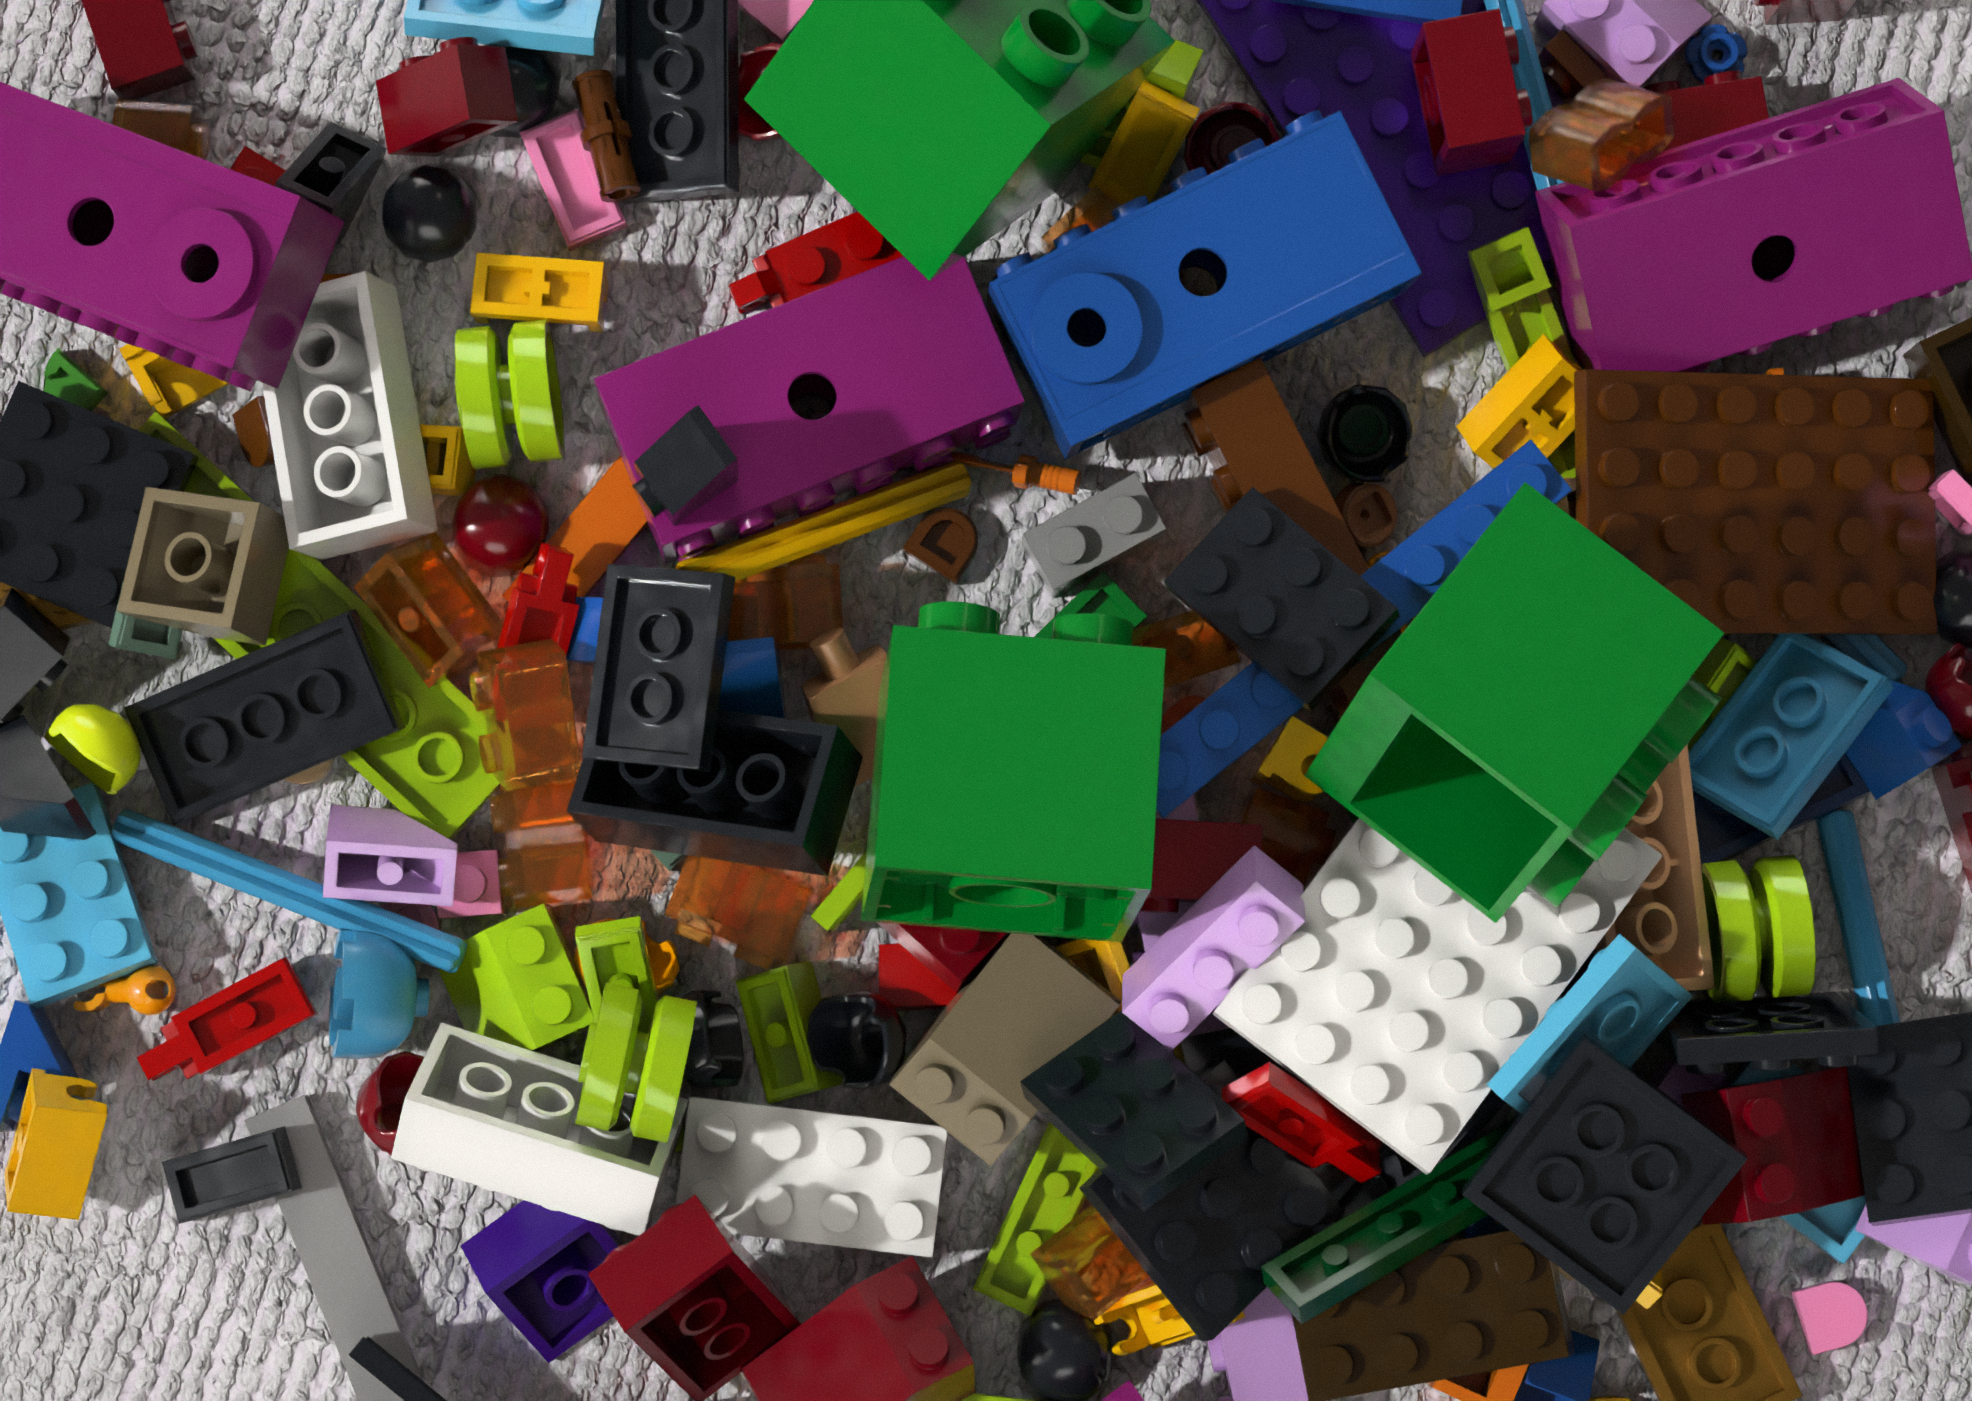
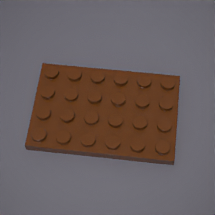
[1574,369,1937,635]

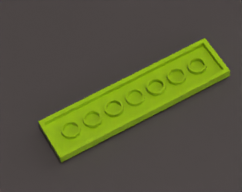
[138,411,530,840]

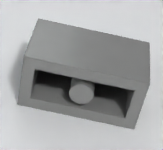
[1022,473,1166,598]

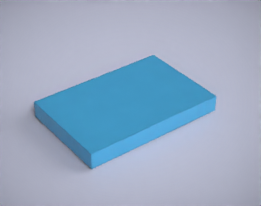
[1688,634,1894,841]

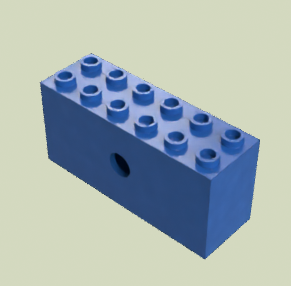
[986,110,1422,460]

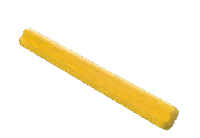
[676,461,972,582]

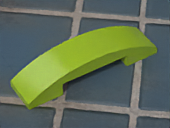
[1467,227,1576,478]

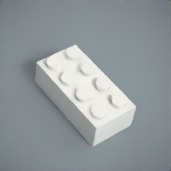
[262,271,438,560]
[391,1023,689,1236]
[676,1096,948,1257]

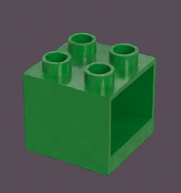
[744,0,1175,281]
[1304,482,1724,923]
[861,601,1166,942]

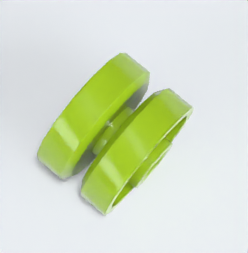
[455,319,565,470]
[1701,854,1816,1004]
[575,983,697,1143]

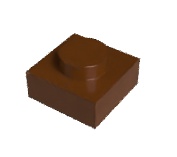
[1538,29,1606,106]

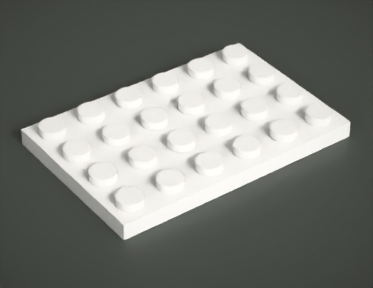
[1213,818,1663,1175]

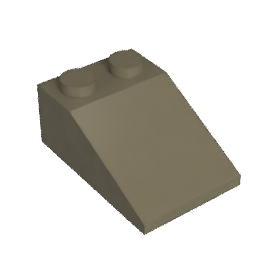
[890,933,1121,1166]

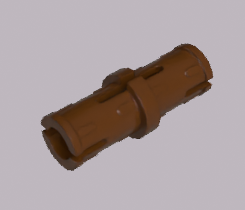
[572,69,641,202]

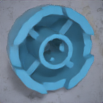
[329,929,430,1059]

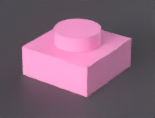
[437,850,505,919]

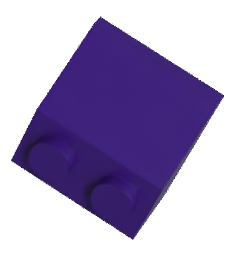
[460,1200,624,1363]

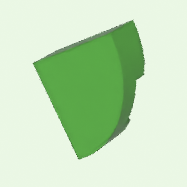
[43,348,108,411]

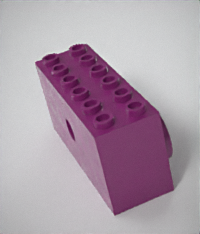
[1535,78,1972,372]
[0,82,344,392]
[594,256,1025,565]

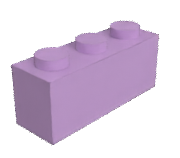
[1122,845,1306,1051]

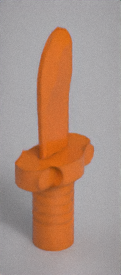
[951,452,1081,495]

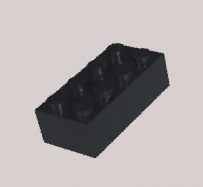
[566,709,863,876]

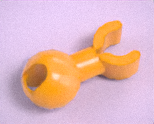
[74,965,176,1016]

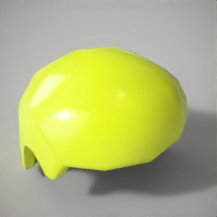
[44,704,141,795]

